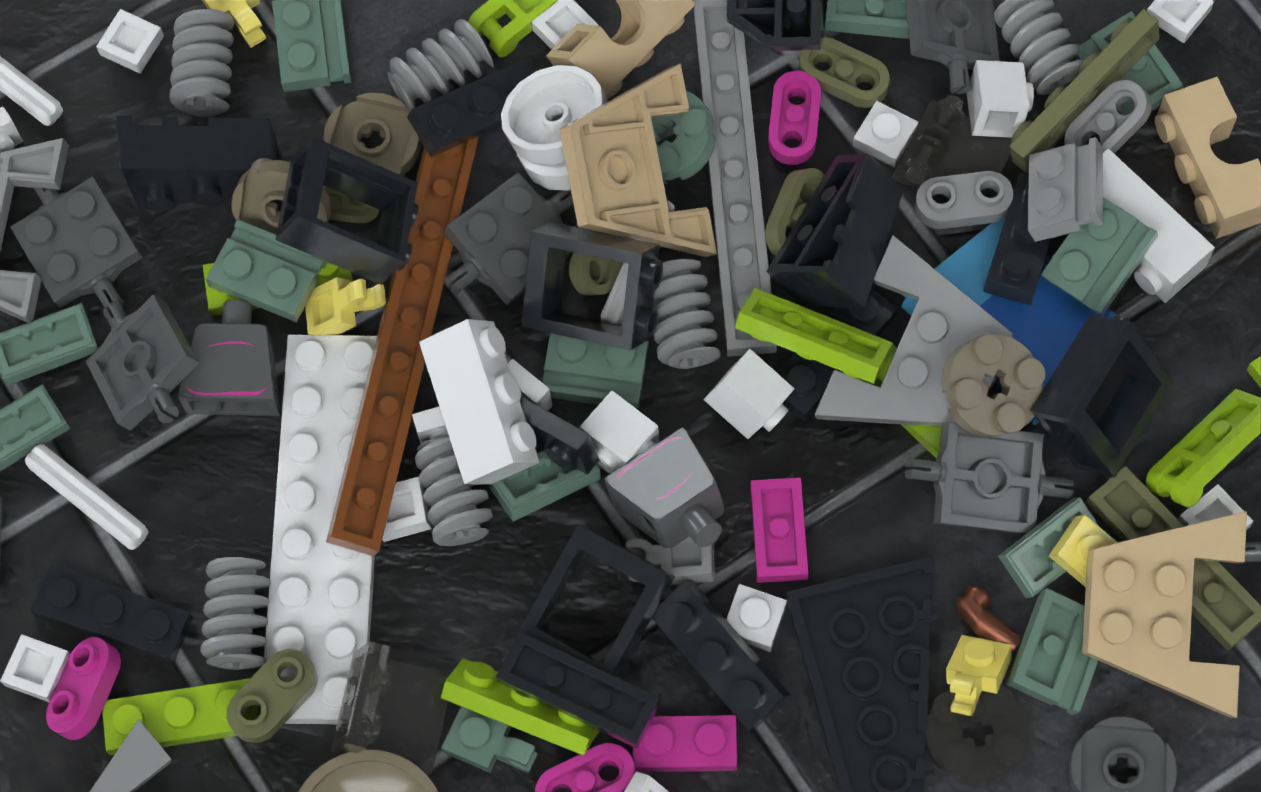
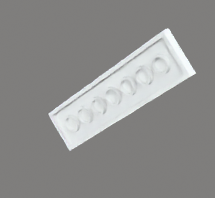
[260,335,377,725]

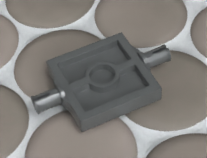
[906,0,1000,94]
[443,172,574,305]
[10,177,143,310]
[86,295,200,431]
[905,421,1074,535]

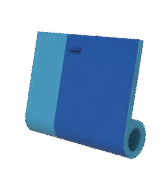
[901,218,1117,425]

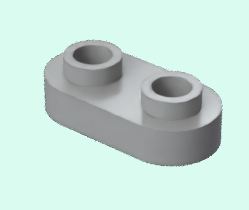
[1065,80,1151,154]
[915,171,1013,229]

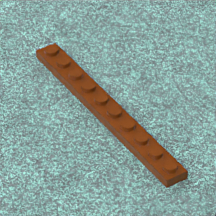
[326,136,479,557]

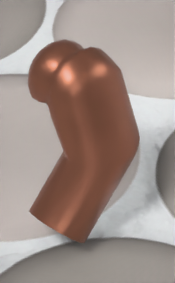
[957,586,1021,653]

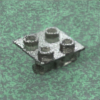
[891,95,1011,203]

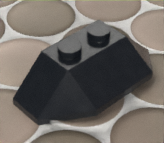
[727,0,825,51]

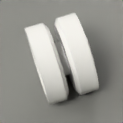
[501,65,608,191]

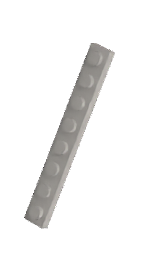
[693,0,777,357]

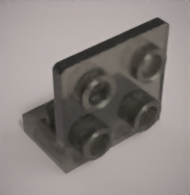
[331,641,450,775]

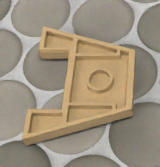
[559,63,717,257]
[1082,511,1247,718]

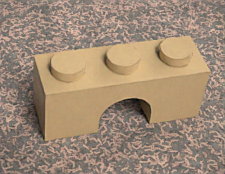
[546,0,695,99]
[1155,77,1261,239]

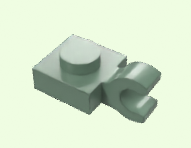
[441,706,538,773]

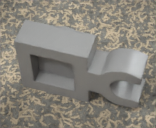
[626,537,715,585]

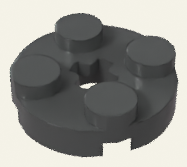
[1069,717,1177,792]

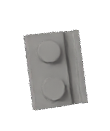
[1028,137,1103,242]

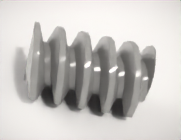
[994,0,1084,95]
[169,9,235,117]
[387,19,494,113]
[653,259,721,369]
[415,435,493,546]
[200,557,271,670]

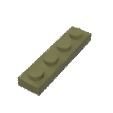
[1009,9,1160,174]
[1086,466,1261,652]

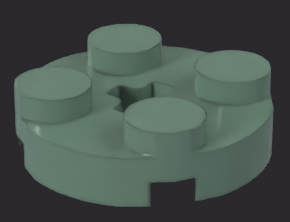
[651,91,716,184]

